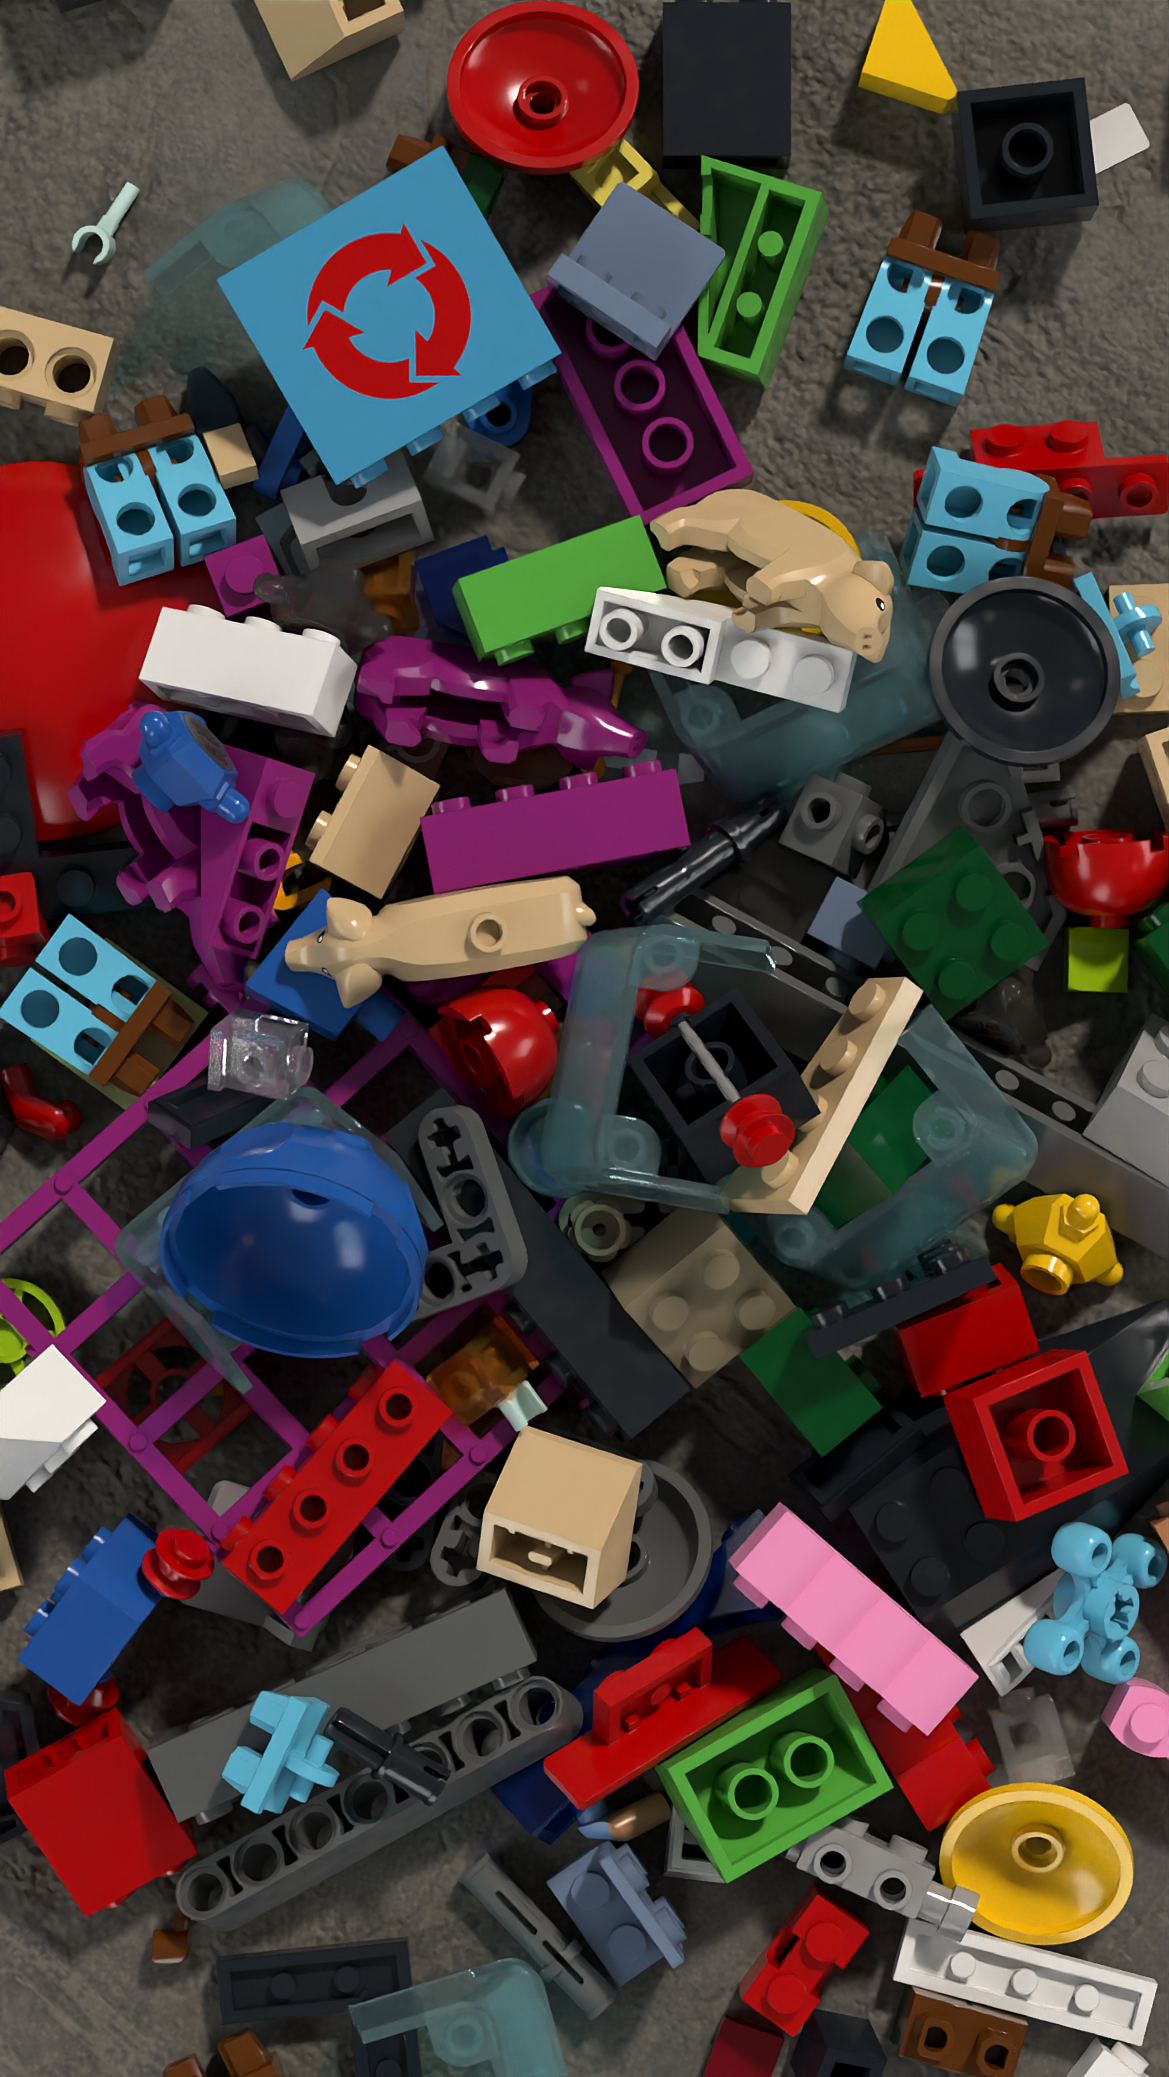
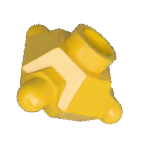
[992,1193,1123,1295]

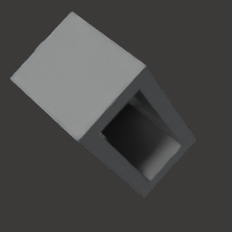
[280,448,435,585]

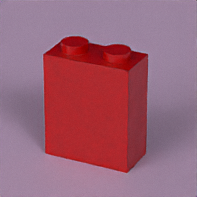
[4,1707,198,1917]

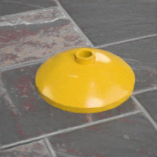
[939,1782,1134,1945]

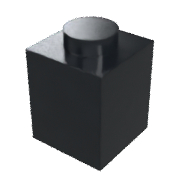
[789,2009,887,2077]

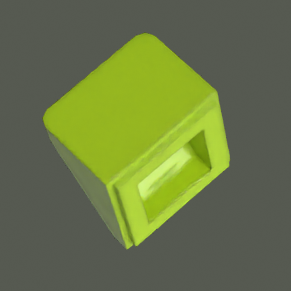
[1063,926,1129,993]

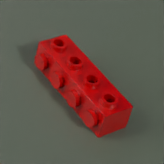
[218,1361,453,1615]

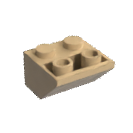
[254,0,407,82]
[305,745,442,902]
[476,1426,643,1609]

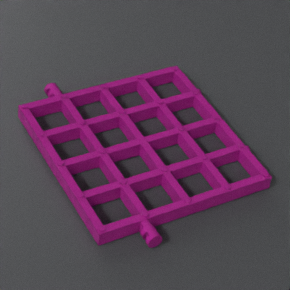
[0,963,635,1638]

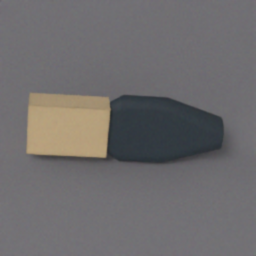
[186,367,259,490]

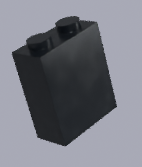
[662,0,791,169]

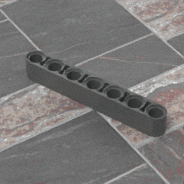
[176,1676,584,1931]

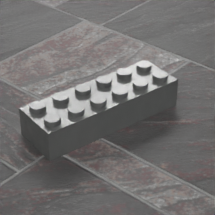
[146,1578,538,1825]

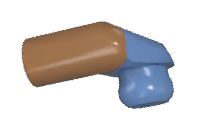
[573,1791,672,1842]

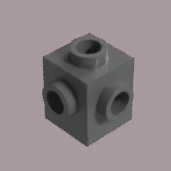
[778,772,888,879]

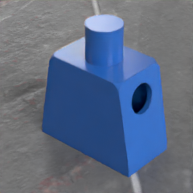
[244,888,407,1043]

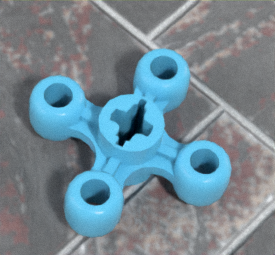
[1023,1521,1168,1685]

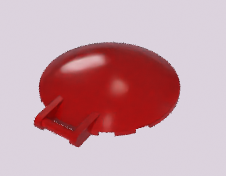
[0,461,227,842]

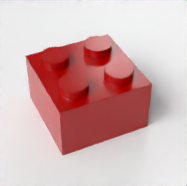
[942,1349,1129,1522]

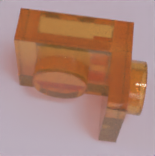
[346,534,420,636]
[426,1315,540,1426]

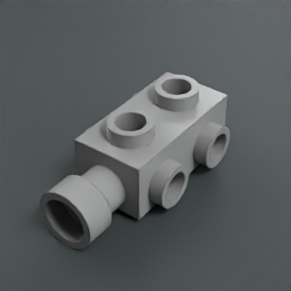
[785,1813,980,1942]

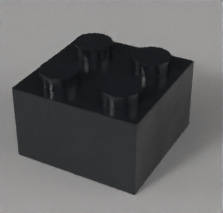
[950,77,1099,235]

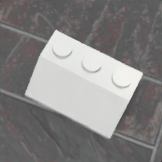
[0,1344,106,1500]

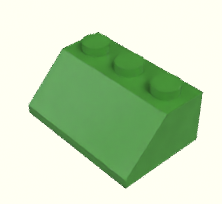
[654,1666,894,1883]

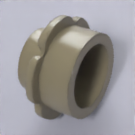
[567,1198,632,1262]

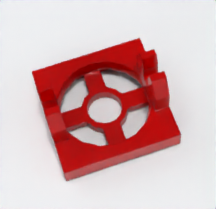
[94,1316,254,1475]

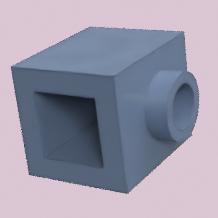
[804,876,895,974]

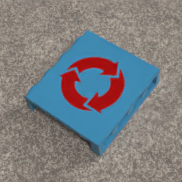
[216,145,563,489]

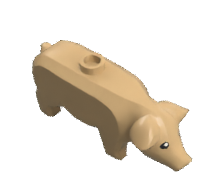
[650,489,894,663]
[285,876,596,1009]

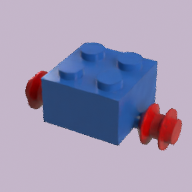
[17,1513,215,1727]

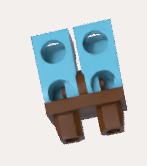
[842,210,1001,407]
[78,394,236,586]
[899,446,1093,594]
[0,914,195,1097]

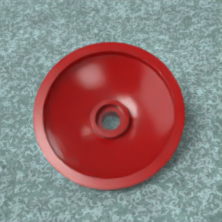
[447,0,639,175]

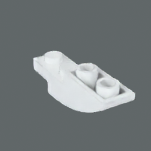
[585,587,857,713]

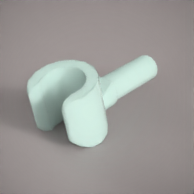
[72,182,140,265]
[478,1380,548,1432]

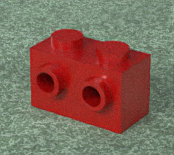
[889,1263,1040,1398]

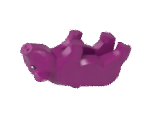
[353,636,647,770]
[67,700,280,991]

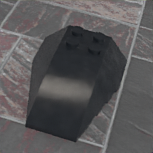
[811,1298,1169,1659]

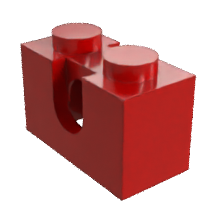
[738,1881,870,2038]

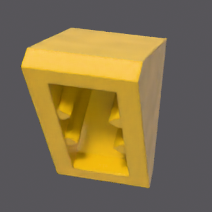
[858,0,957,114]

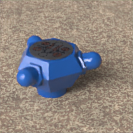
[132,711,250,823]

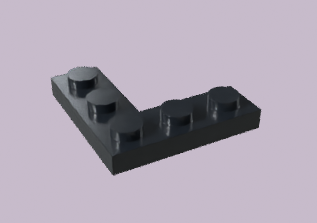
[0,729,156,920]
[800,1238,997,1360]
[216,1936,423,2077]

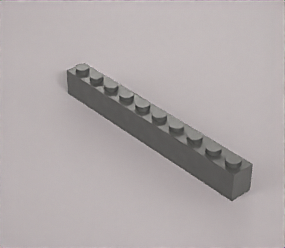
[630,888,1169,1260]

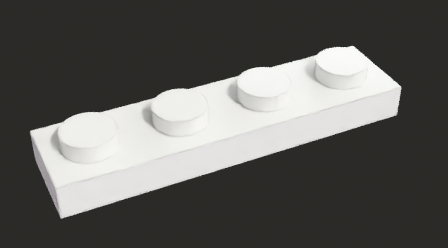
[891,1917,1158,2046]

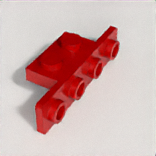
[912,420,1169,519]
[544,1627,782,1810]

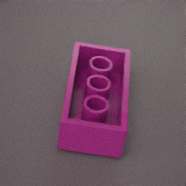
[529,286,754,534]
[420,760,691,894]

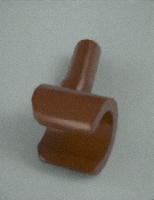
[152,1906,192,1964]

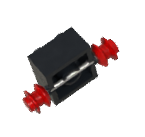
[626,969,821,1186]

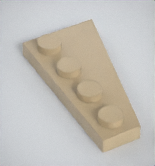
[716,977,923,1215]

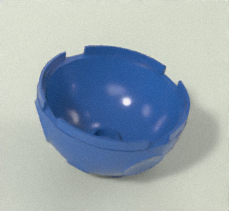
[159,1122,430,1358]

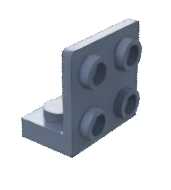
[547,182,725,361]
[546,1839,687,1987]

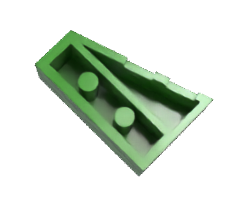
[697,155,830,391]
[451,515,667,666]

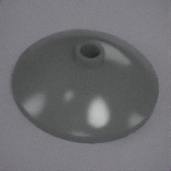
[529,1458,714,1642]

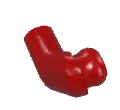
[0,1063,82,1141]

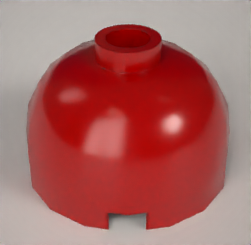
[1043,828,1169,928]
[437,985,559,1118]

